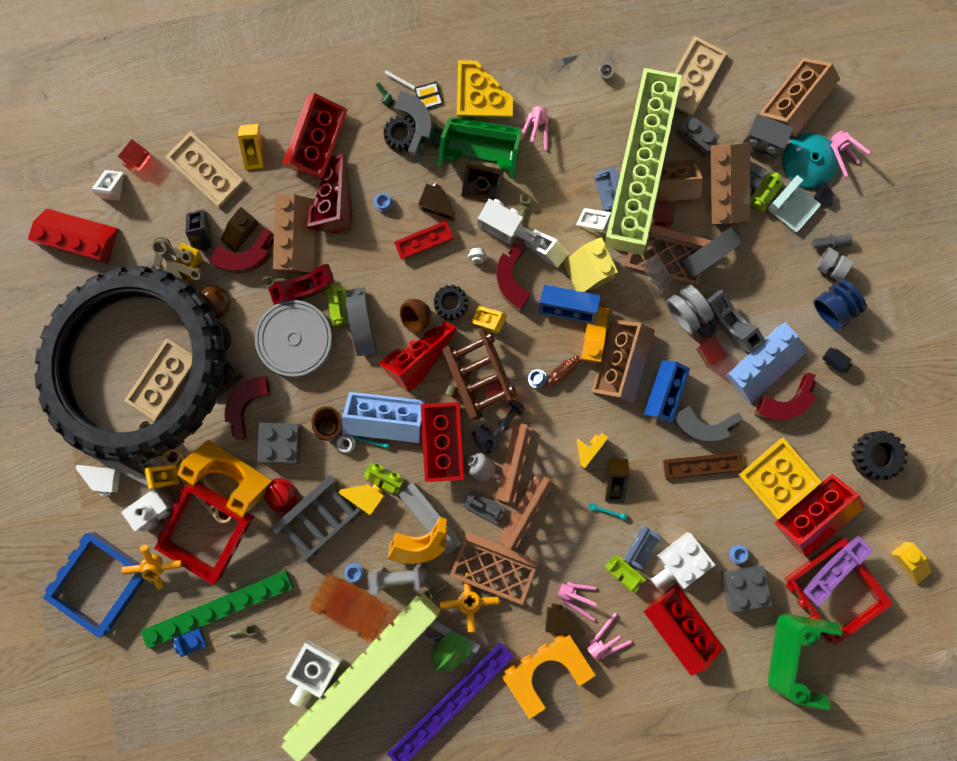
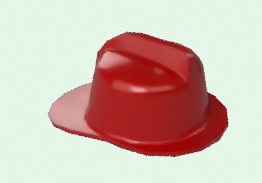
[264,478,302,521]

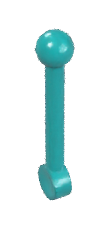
[353,435,391,450]
[588,503,628,521]

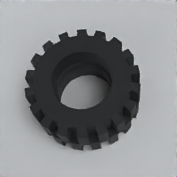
[851,431,908,480]

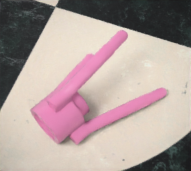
[520,107,549,151]
[830,131,871,178]
[557,581,598,622]
[587,613,632,661]

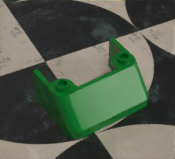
[438,117,522,178]
[768,614,842,710]

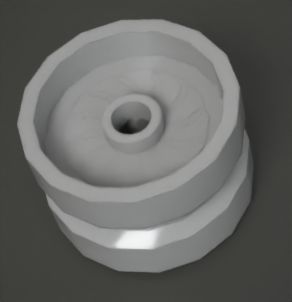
[666,284,714,334]

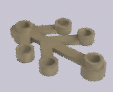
[150,236,203,281]

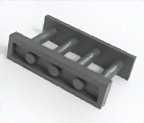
[271,475,362,563]

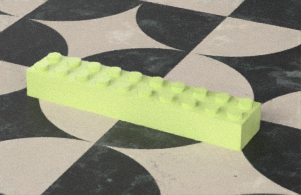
[604,68,682,255]
[281,594,441,761]

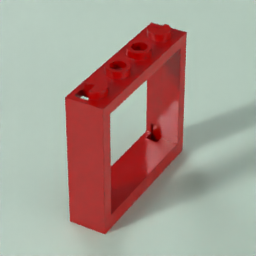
[154,482,254,585]
[784,538,893,645]

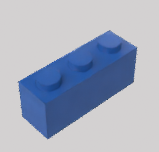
[538,285,601,325]
[644,360,690,423]

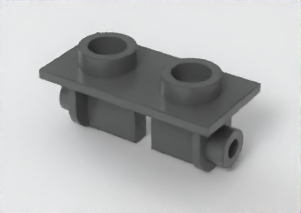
[463,490,506,525]

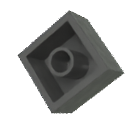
[741,114,793,160]
[257,423,302,463]
[720,564,772,612]

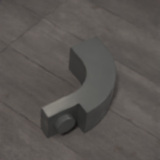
[394,91,435,159]
[682,226,742,277]
[346,287,376,356]
[706,289,766,354]
[673,406,743,442]

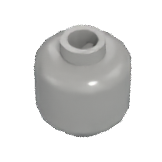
[466,453,495,482]

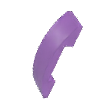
[803,536,873,607]

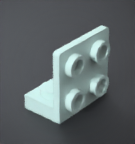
[767,175,820,233]

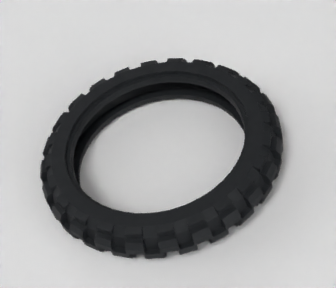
[34,266,226,463]

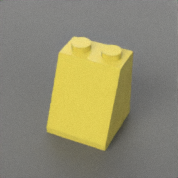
[563,237,618,293]

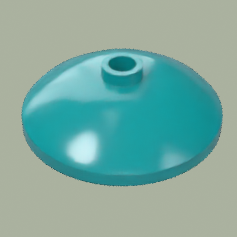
[782,133,839,189]

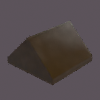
[461,162,504,202]

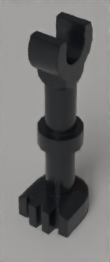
[481,401,525,452]

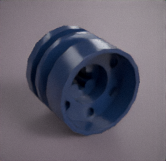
[813,279,867,331]

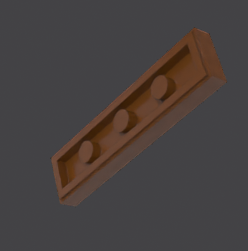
[663,452,743,479]

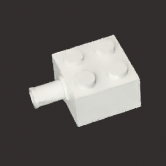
[478,199,537,245]
[121,489,175,532]
[651,532,715,589]
[285,640,342,707]

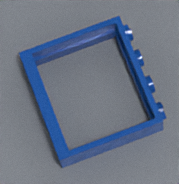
[43,532,145,639]

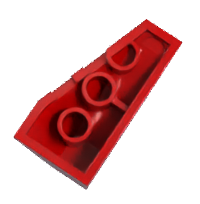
[379,321,457,392]

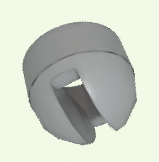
[598,63,614,79]

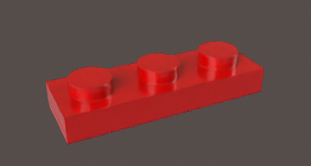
[394,221,454,260]

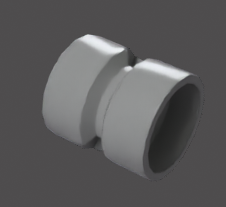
[816,247,853,281]

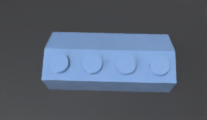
[724,322,807,404]
[342,392,425,443]

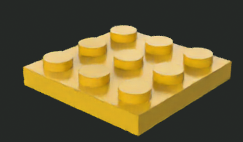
[738,438,822,520]

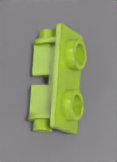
[750,172,784,213]
[327,285,349,326]
[363,462,405,494]
[605,554,646,593]

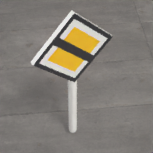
[385,71,443,109]

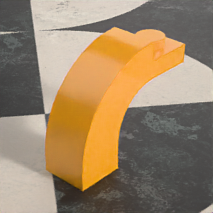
[388,517,448,564]

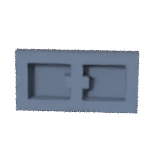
[594,166,619,211]
[623,526,661,570]

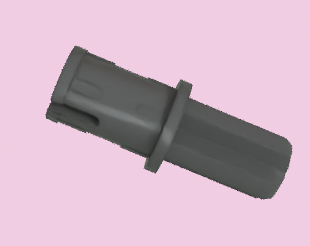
[812,234,852,250]

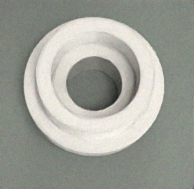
[468,248,487,264]
[337,434,356,453]

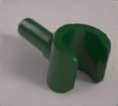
[376,82,394,108]

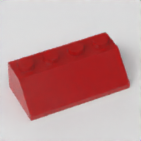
[282,93,348,179]
[27,208,119,264]
[420,402,465,482]
[774,474,865,557]
[643,584,724,676]

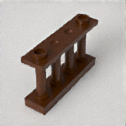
[442,329,517,420]

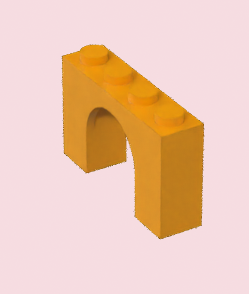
[177,440,272,517]
[503,634,596,719]

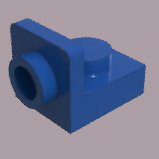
[173,627,207,657]

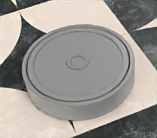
[255,300,334,378]

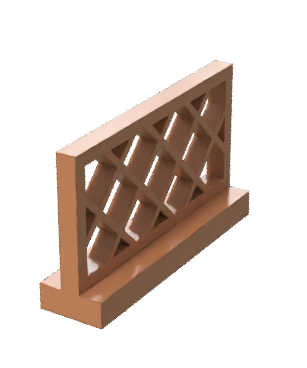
[624,225,712,285]
[496,423,532,503]
[498,474,553,550]
[450,532,540,605]

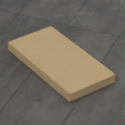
[674,36,727,116]
[165,131,246,209]
[124,338,192,422]

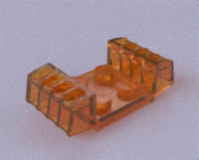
[309,571,392,642]

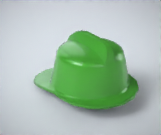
[431,633,471,672]

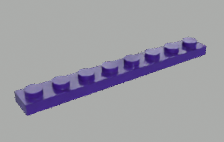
[387,641,514,761]

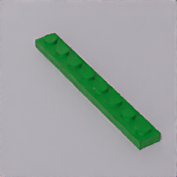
[141,570,293,649]

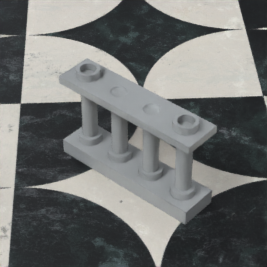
[368,563,427,594]

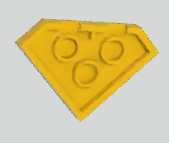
[456,60,513,118]

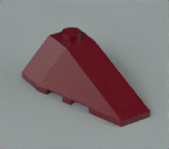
[307,154,352,233]

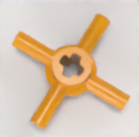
[121,545,182,590]
[440,573,499,633]

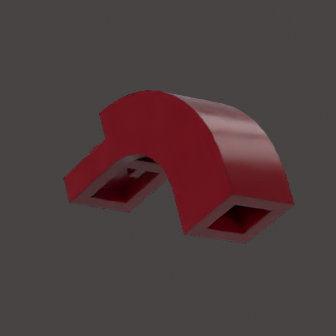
[209,228,274,274]
[497,241,531,312]
[268,264,335,305]
[754,372,816,421]
[224,376,271,440]

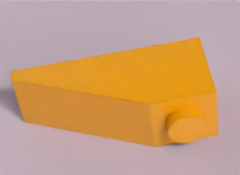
[580,307,609,364]

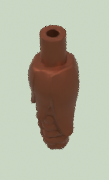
[544,355,581,390]

